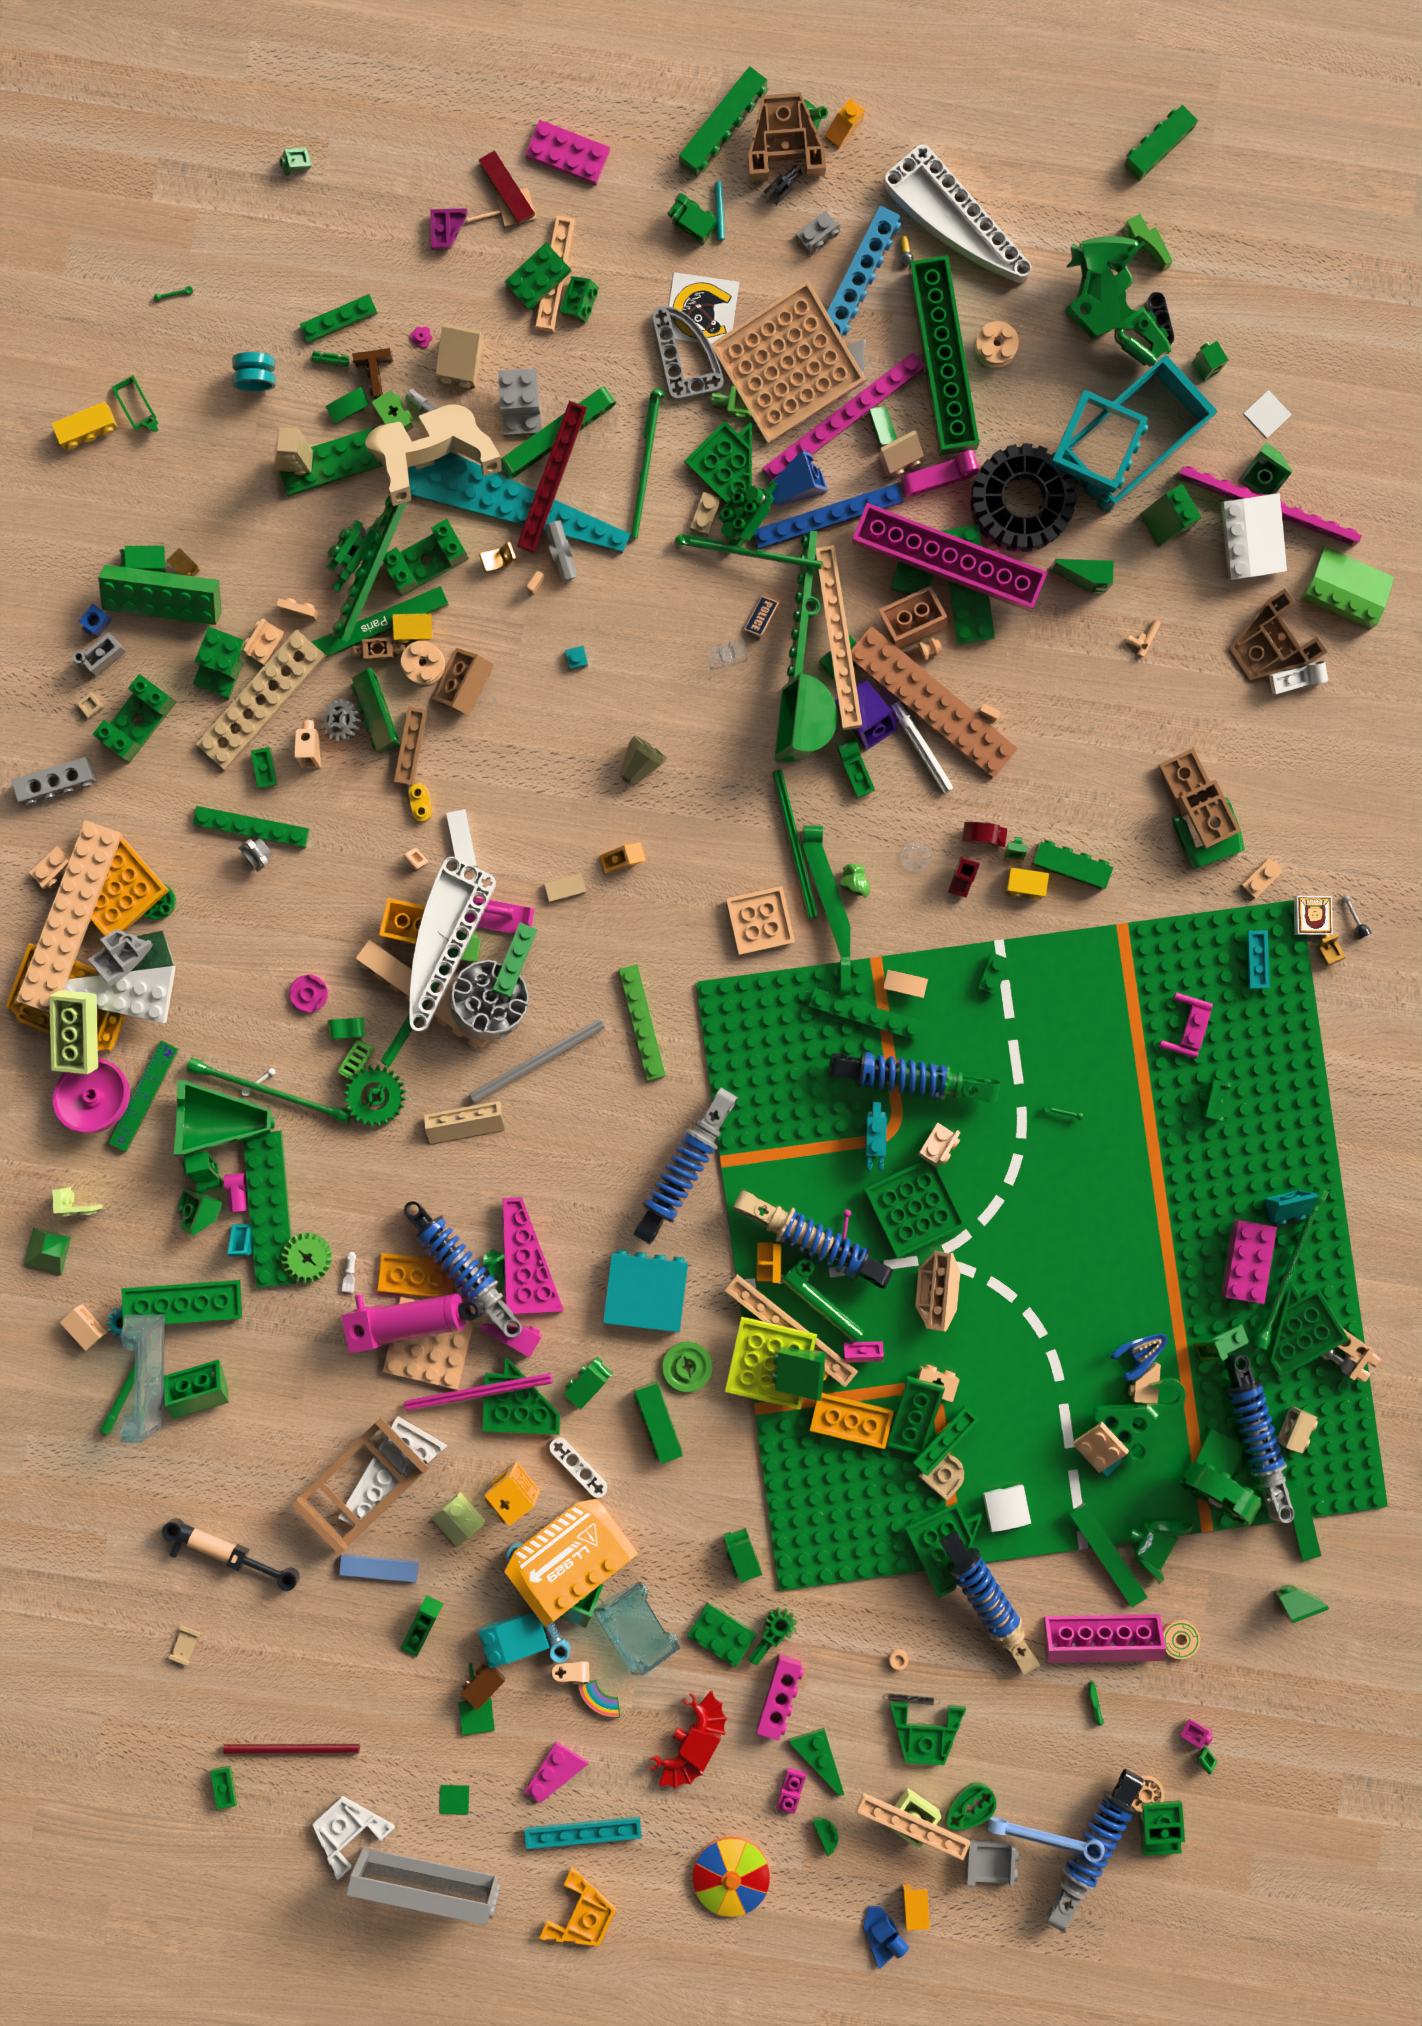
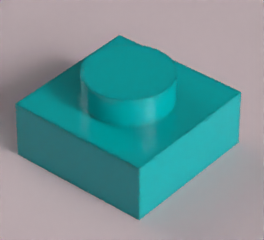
[565,646,588,670]

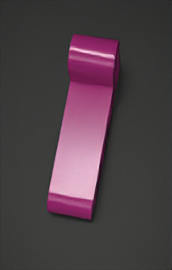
[901,450,979,497]

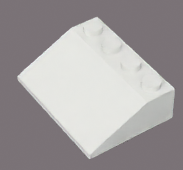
[1221,493,1287,580]

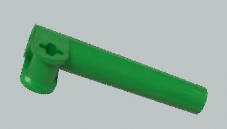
[780,1256,864,1343]

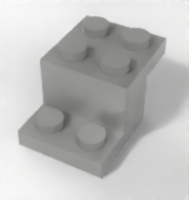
[498,368,542,437]

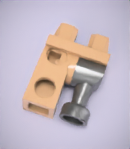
[1320,1329,1381,1383]

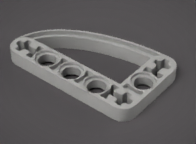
[653,306,723,401]

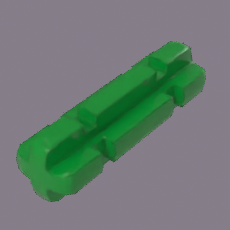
[312,351,350,367]

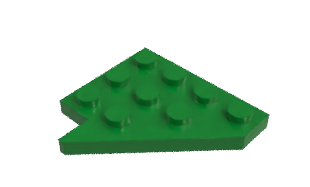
[684,421,752,504]
[482,1357,561,1435]
[905,1502,982,1598]

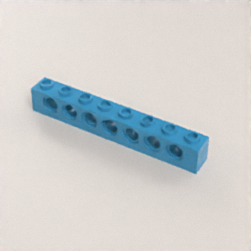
[827,206,901,337]

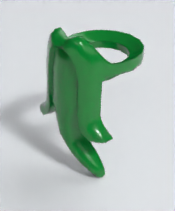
[482,1249,505,1293]

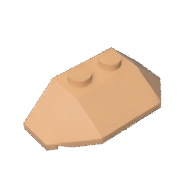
[915,1251,960,1331]

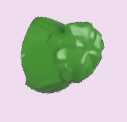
[838,864,870,898]

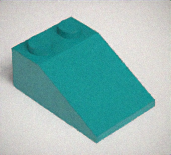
[1263,1190,1317,1225]
[478,1612,549,1668]

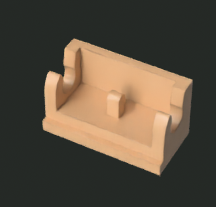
[60,1305,108,1351]

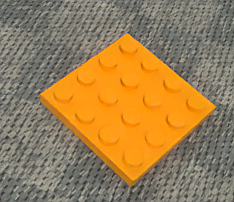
[91,836,169,936]

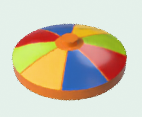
[693,1836,770,1917]

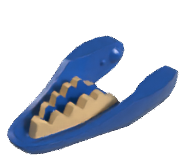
[1110,1334,1168,1380]

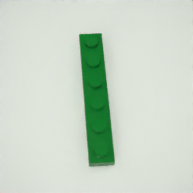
[193,806,310,848]
[809,988,925,1041]

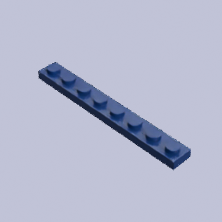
[754,483,903,549]

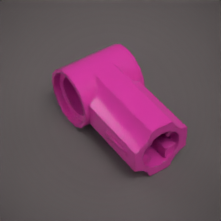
[224,1173,247,1212]

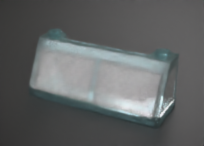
[121,1315,165,1443]

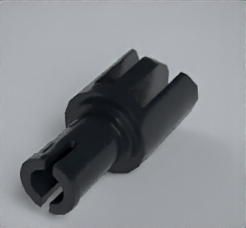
[764,165,802,206]

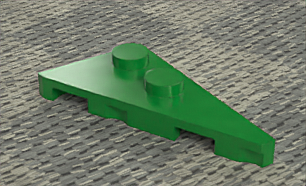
[789,1728,845,1796]

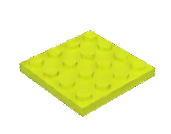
[725,1317,817,1410]

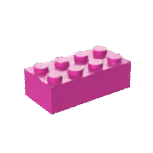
[1221,1219,1277,1304]

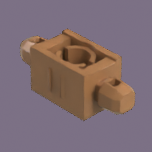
[351,637,406,662]

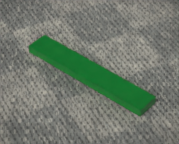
[1069,1502,1148,1608]

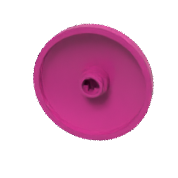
[53,1058,130,1134]

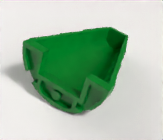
[174,1080,275,1156]

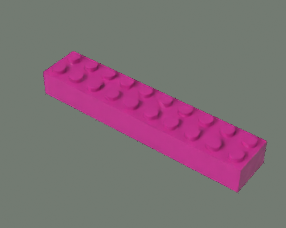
[852,503,1048,612]

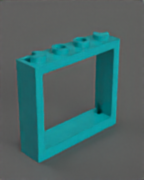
[1050,389,1149,493]

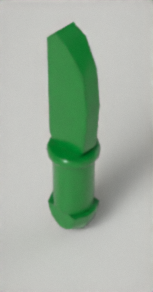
[1088,1681,1104,1726]

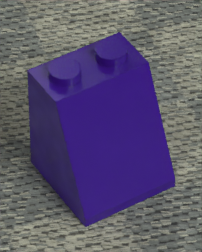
[835,680,898,751]

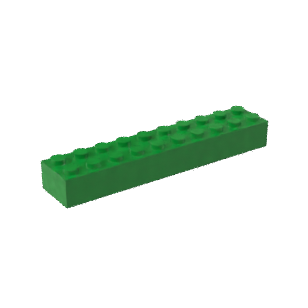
[908,255,980,456]

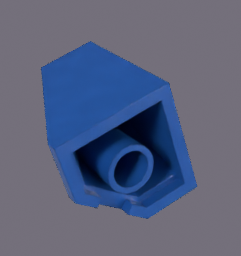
[771,450,828,506]

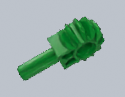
[748,1607,797,1665]

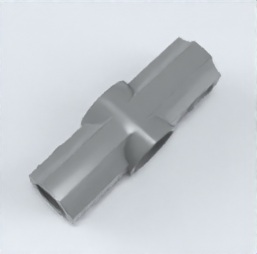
[545,520,578,581]

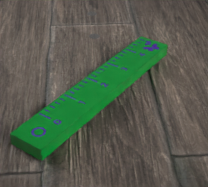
[109,1040,179,1152]

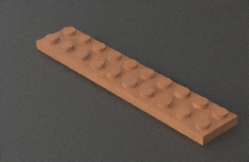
[851,626,1018,778]

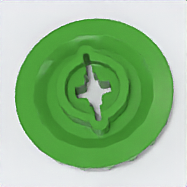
[281,1233,332,1283]
[662,1341,713,1392]

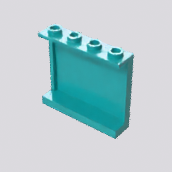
[603,1249,688,1332]

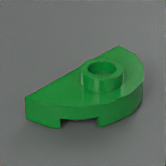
[812,1817,839,1857]

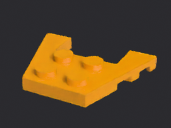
[539,1867,616,1946]

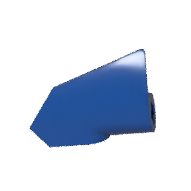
[864,1906,909,1969]

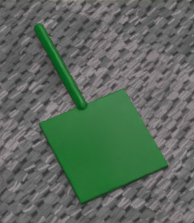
[458,1663,495,1735]

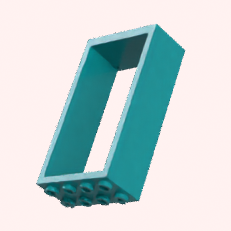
[1062,355,1218,513]

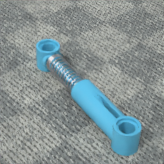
[507,1542,570,1663]

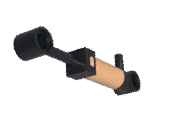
[162,1518,300,1591]

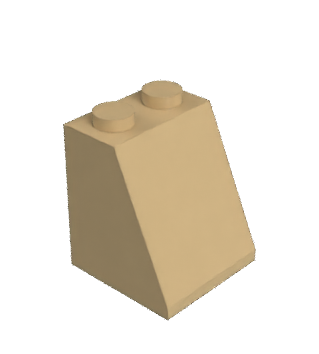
[436,323,484,388]

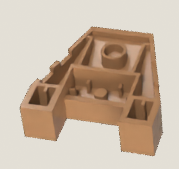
[748,92,826,182]
[1229,588,1328,680]

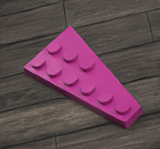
[502,1197,564,1314]

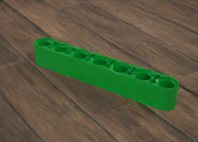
[501,386,616,479]

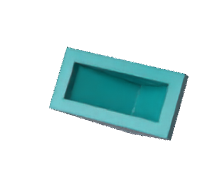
[227,1224,253,1256]

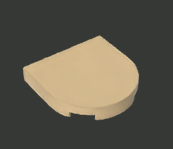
[918,1454,964,1501]

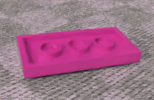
[525,119,610,185]

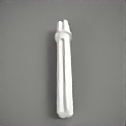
[890,701,953,793]

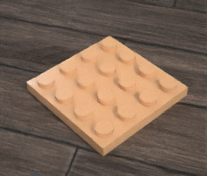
[383,1296,475,1390]

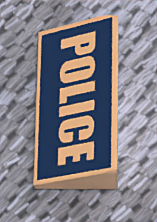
[744,596,779,638]

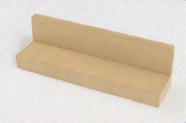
[424,1101,505,1144]

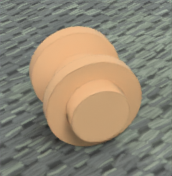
[918,637,942,661]

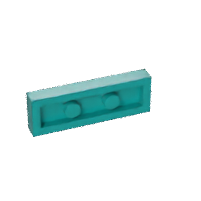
[1247,930,1270,989]

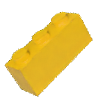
[51,402,118,450]

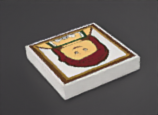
[1294,896,1333,935]

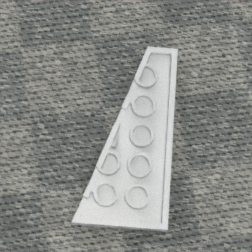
[64,966,176,1023]
[338,1416,447,1527]

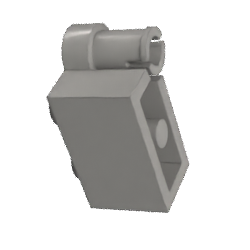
[72,633,127,675]

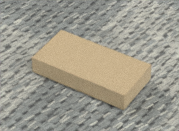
[544,873,586,902]

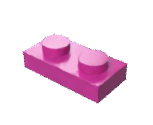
[844,1341,884,1363]

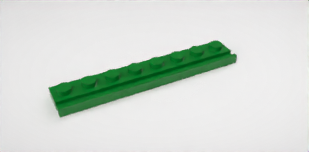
[332,496,407,642]

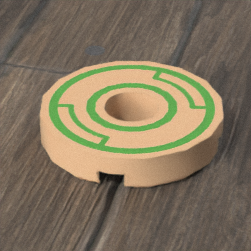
[1163,1620,1200,1660]

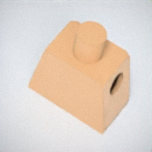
[295,720,321,768]

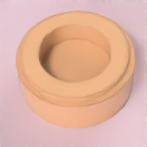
[889,1649,908,1670]

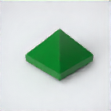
[1197,1746,1218,1774]

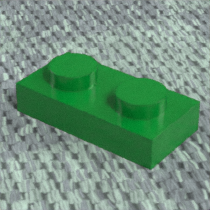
[251,747,278,789]
[978,953,1010,995]
[210,1765,237,1809]

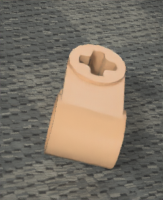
[552,1662,590,1685]

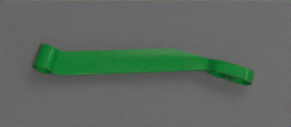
[803,825,851,996]

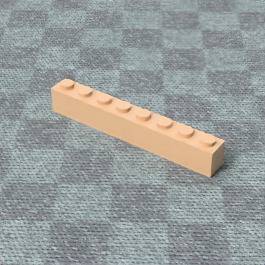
[356,940,488,1049]

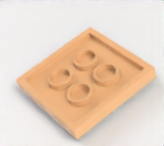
[726,886,795,955]

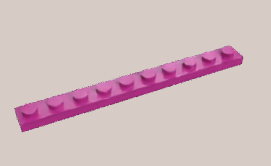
[762,352,925,481]
[1177,466,1362,546]

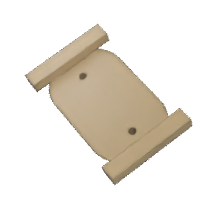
[168,1625,201,1666]

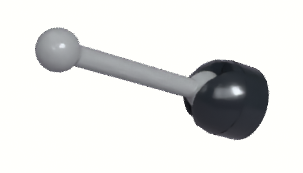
[1342,895,1372,940]

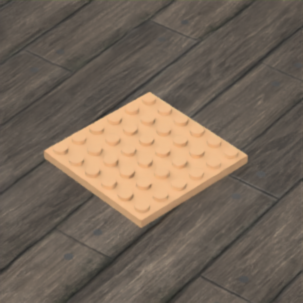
[711,280,867,444]

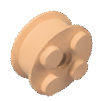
[975,321,1019,369]
[401,641,445,686]

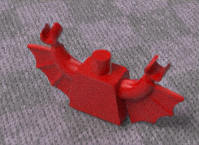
[649,1690,728,1789]

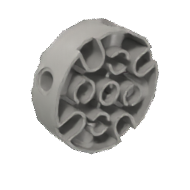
[449,960,529,1040]

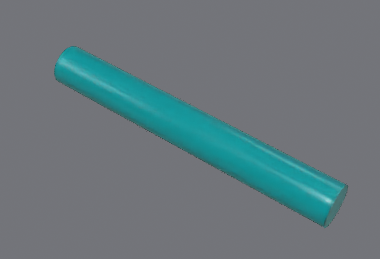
[715,182,725,241]

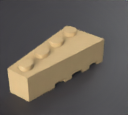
[273,427,313,475]

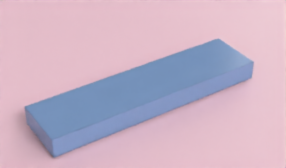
[339,1554,419,1582]

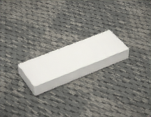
[446,809,477,867]

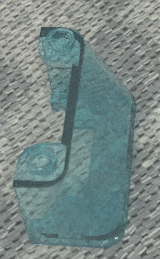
[593,1582,680,1676]

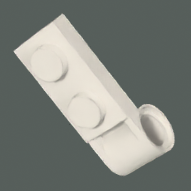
[1269,661,1328,694]

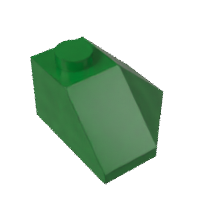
[178,1187,222,1235]

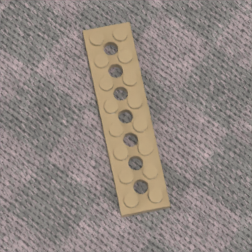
[196,629,326,770]

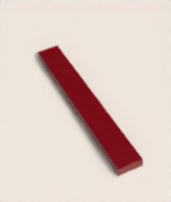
[517,400,588,554]

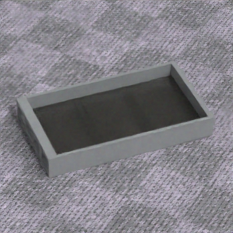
[346,1847,501,1925]

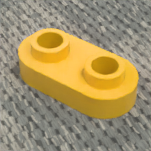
[409,783,432,822]

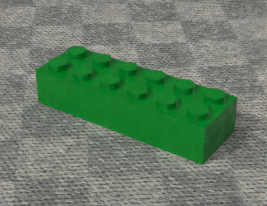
[98,565,222,625]

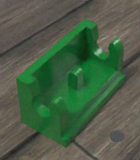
[1202,1079,1232,1121]

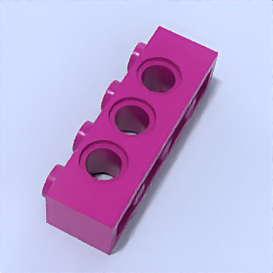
[756,1654,804,1741]

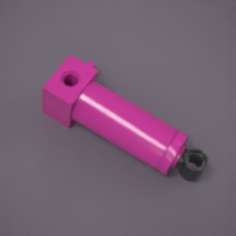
[341,1294,485,1353]

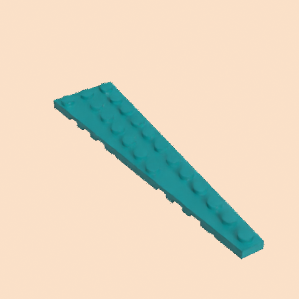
[408,452,631,553]

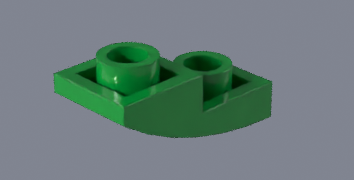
[325,387,371,424]

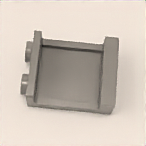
[965,1840,1019,1887]

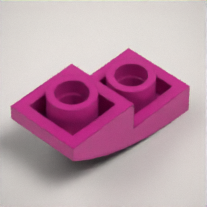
[776,1767,806,1814]

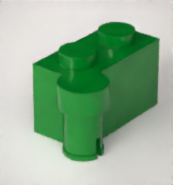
[667,193,717,245]
[119,545,166,573]
[182,1151,222,1193]
[563,1356,613,1410]
[724,1527,762,1583]

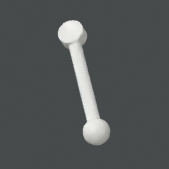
[242,1068,275,1096]

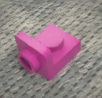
[1180,1718,1213,1749]

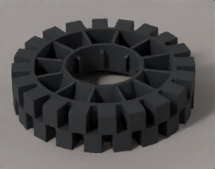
[970,443,1077,552]

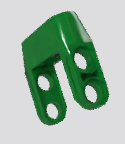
[1172,797,1245,870]

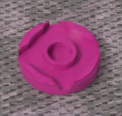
[289,975,328,1012]

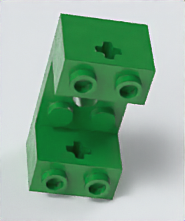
[383,519,469,596]
[92,674,177,762]

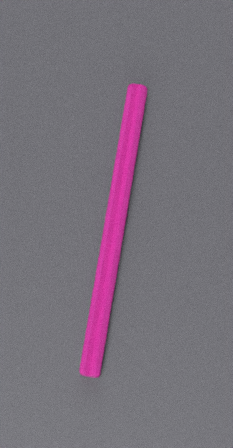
[404,1373,553,1411]

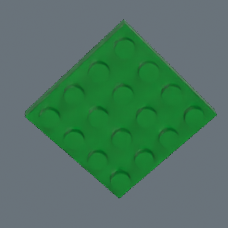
[864,1160,967,1258]

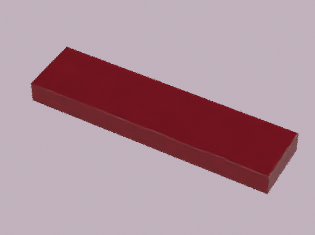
[479,150,535,225]

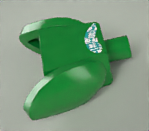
[1127,1520,1193,1585]

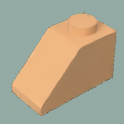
[1128,1362,1161,1403]

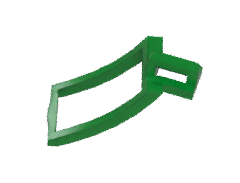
[112,375,159,432]

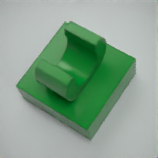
[1005,836,1028,860]

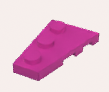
[524,1741,588,1803]

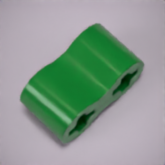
[328,1017,365,1039]

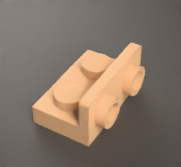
[243,619,285,665]
[29,846,70,890]
[918,1123,960,1168]

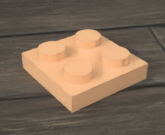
[1073,1422,1129,1473]

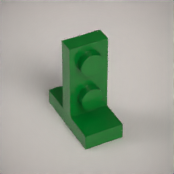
[1194,1325,1249,1361]

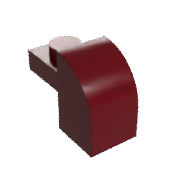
[962,822,1008,847]
[948,857,980,898]

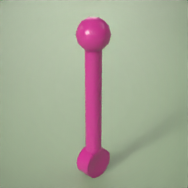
[842,1210,851,1240]

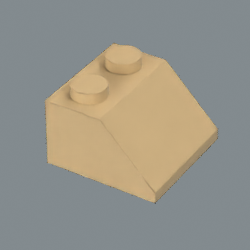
[878,430,924,478]
[1277,1406,1317,1453]

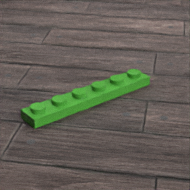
[619,964,666,1080]

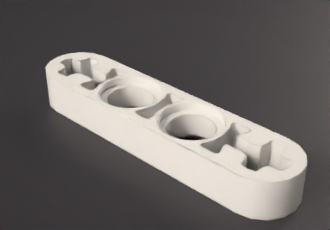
[550,1437,607,1498]

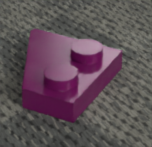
[430,208,468,250]

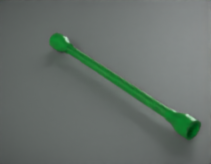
[187,1057,351,1125]
[1252,1187,1329,1350]

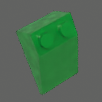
[1050,559,1114,595]

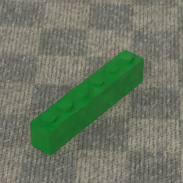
[679,66,768,176]

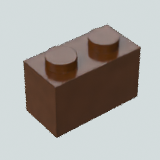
[461,1663,505,1710]

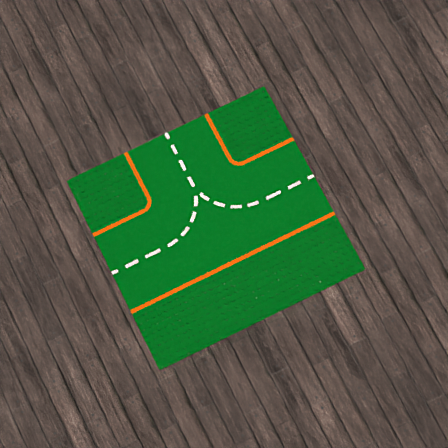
[696,900,1388,1590]

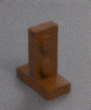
[352,348,394,399]

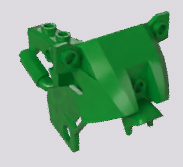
[1065,236,1172,367]

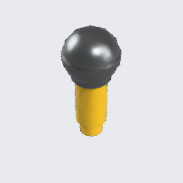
[900,236,914,265]

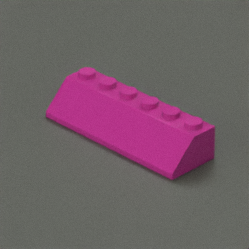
[1044,1614,1166,1663]

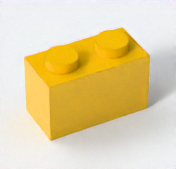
[393,614,432,643]
[1005,868,1049,900]

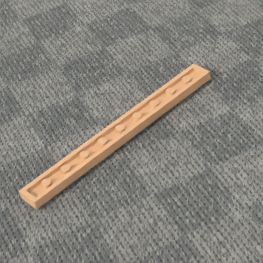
[816,545,863,730]

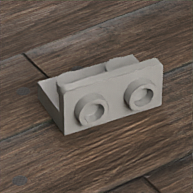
[796,211,840,254]

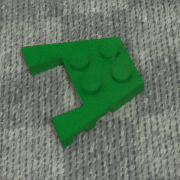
[890,1702,966,1765]

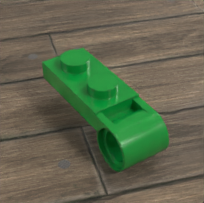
[836,738,875,798]

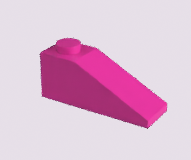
[480,1323,543,1358]

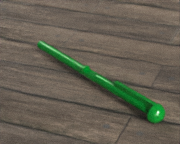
[630,388,664,539]
[675,534,823,569]

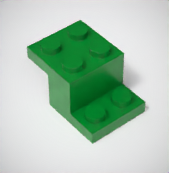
[193,626,246,699]
[1139,1800,1185,1856]

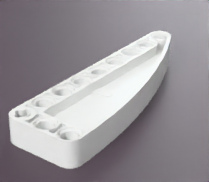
[884,144,1031,283]
[410,857,496,1032]

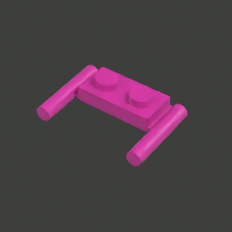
[1159,992,1213,1059]

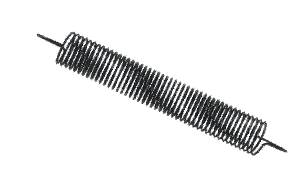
[883,1694,940,1705]

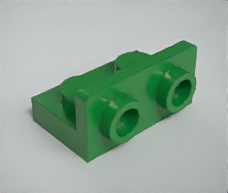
[559,276,599,323]

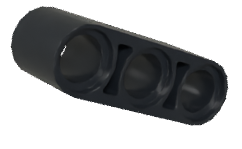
[1144,292,1174,346]

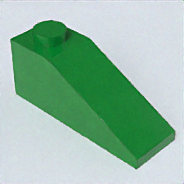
[400,1595,444,1657]

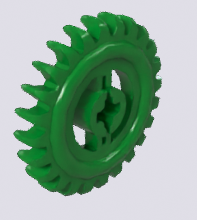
[343,1064,406,1127]

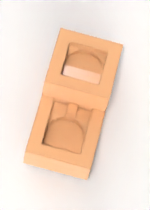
[883,970,928,998]

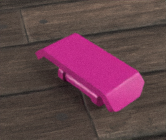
[465,897,534,934]

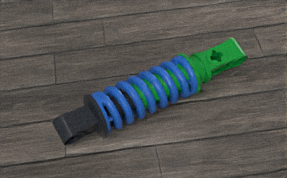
[828,1051,1001,1103]

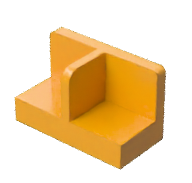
[757,1242,781,1283]
[903,1884,930,1931]

